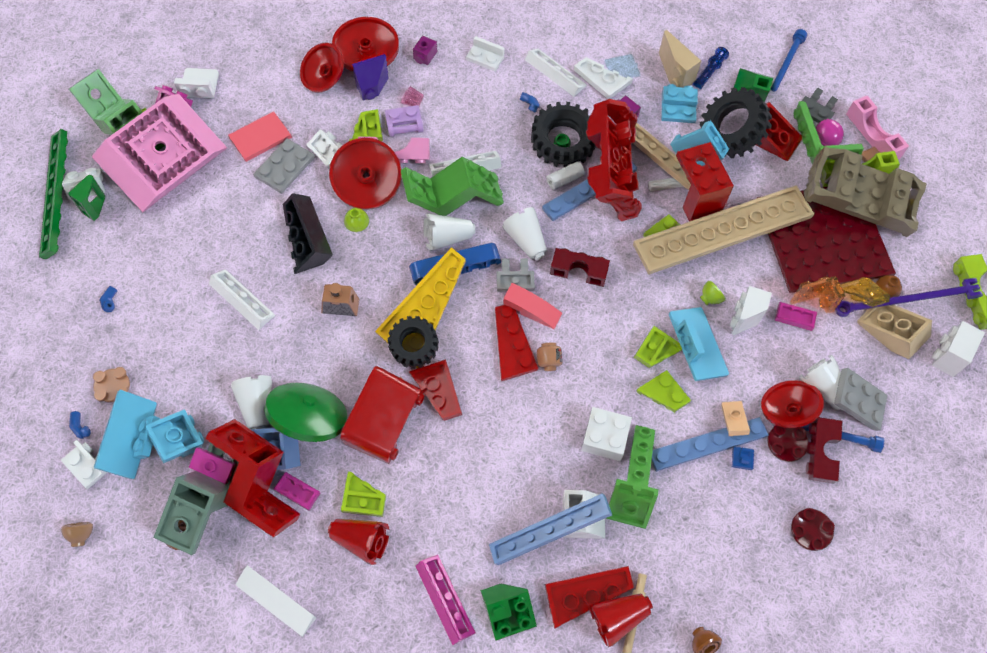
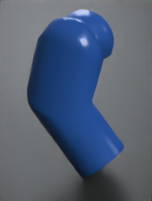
[520,92,540,113]
[99,286,117,312]
[69,411,91,439]

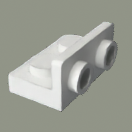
[466,36,504,72]
[307,129,342,168]
[61,440,107,489]

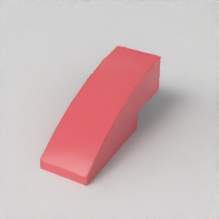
[503,283,562,329]

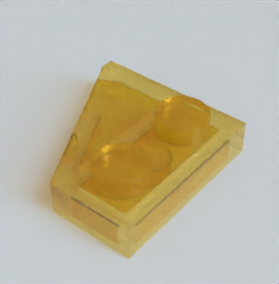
[835,278,890,307]

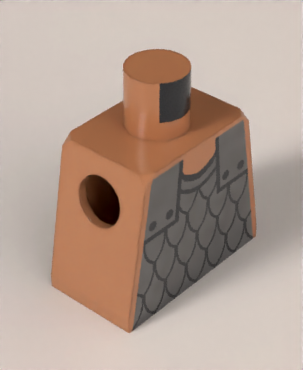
[321,283,360,316]

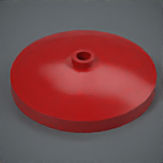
[332,17,399,71]
[329,137,402,210]

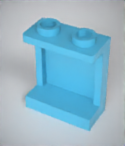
[670,120,729,166]

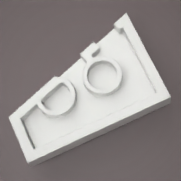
[573,57,633,99]

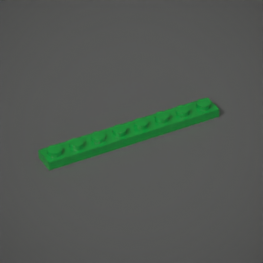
[39,129,68,259]

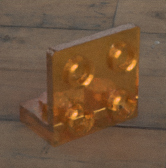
[790,276,846,314]

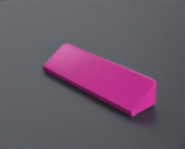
[415,555,476,646]

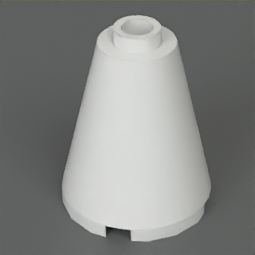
[502,207,547,261]
[423,214,476,251]
[799,355,844,411]
[231,375,272,429]

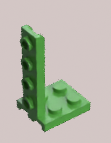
[793,101,864,164]
[606,425,659,529]

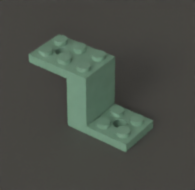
[153,443,239,555]

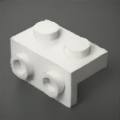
[62,168,105,200]

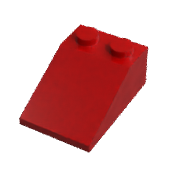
[756,102,802,161]

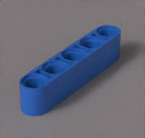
[409,243,501,285]

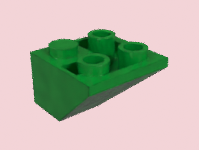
[733,68,773,102]
[480,583,537,641]

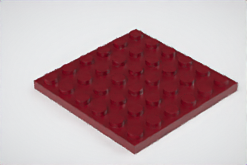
[757,186,896,293]

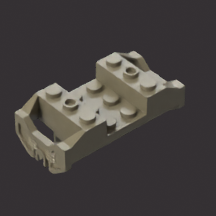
[804,146,927,237]

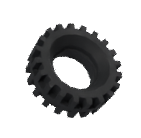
[700,87,772,158]
[531,101,596,168]

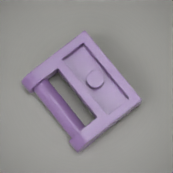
[385,105,424,137]

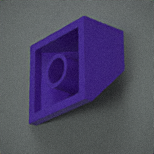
[352,54,389,100]

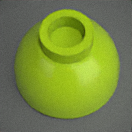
[344,208,369,232]
[700,280,726,305]

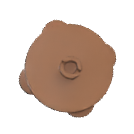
[93,367,130,402]

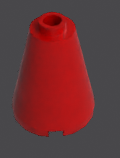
[328,519,389,565]
[589,593,653,648]

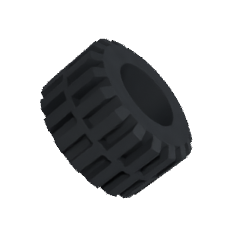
[387,316,439,369]

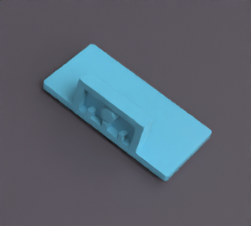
[669,307,729,381]
[94,390,160,479]

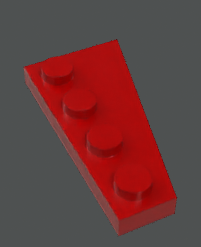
[495,305,538,382]
[544,566,634,629]

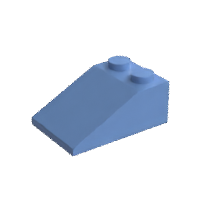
[250,427,301,470]

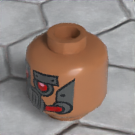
[537,342,563,371]

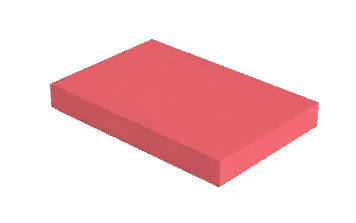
[228,111,292,162]

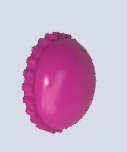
[815,119,844,146]

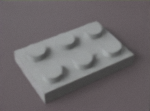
[253,138,315,194]
[834,368,887,431]

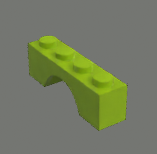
[820,151,900,187]
[953,254,987,330]

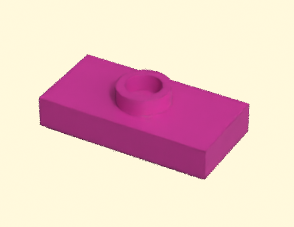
[775,302,817,331]
[189,447,236,484]
[274,472,321,511]

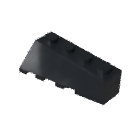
[282,193,333,274]

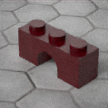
[550,248,610,287]
[806,417,843,484]

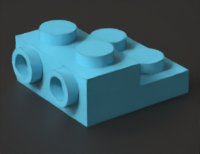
[661,84,698,123]
[145,409,204,464]

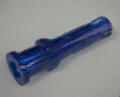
[693,46,729,90]

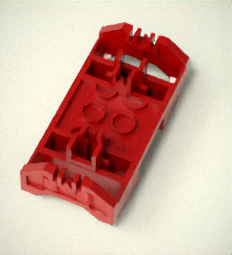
[586,99,642,222]

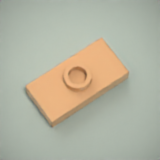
[721,401,750,436]

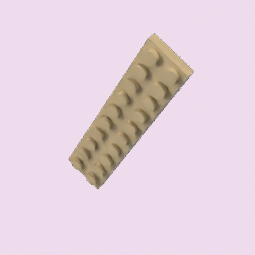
[633,185,814,275]

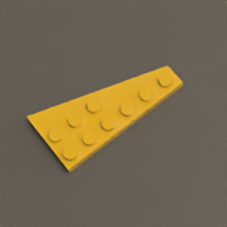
[375,247,466,369]

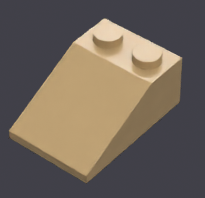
[659,30,701,88]
[857,305,932,359]

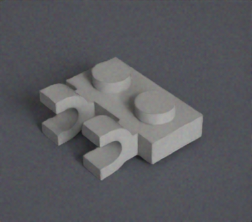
[497,258,535,292]

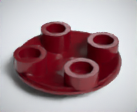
[767,425,809,462]
[791,508,835,551]

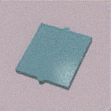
[604,54,640,78]

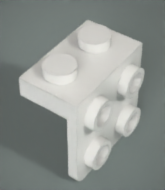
[174,68,219,99]

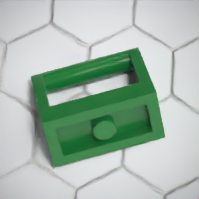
[68,175,106,221]

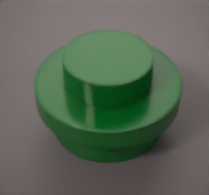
[553,134,571,148]

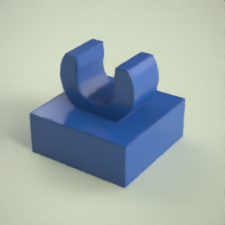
[732,447,754,470]

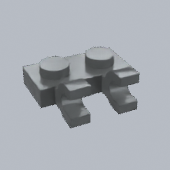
[796,88,838,123]

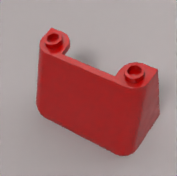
[340,366,425,464]

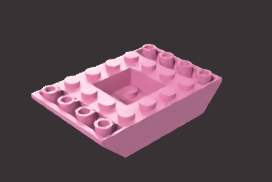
[92,94,227,213]

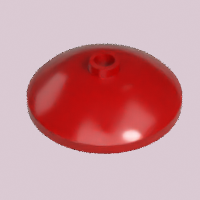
[300,43,344,93]
[761,380,824,428]

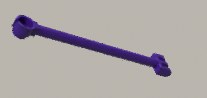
[835,278,983,317]

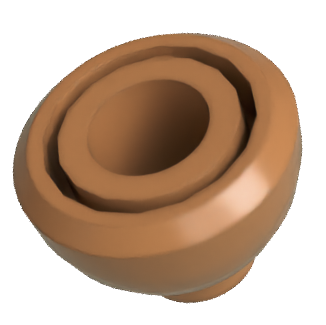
[61,522,93,547]

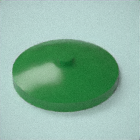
[264,383,347,442]

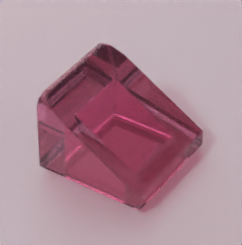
[400,86,424,106]

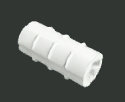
[546,162,585,190]

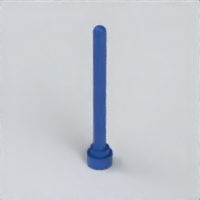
[771,29,808,92]
[802,424,885,453]

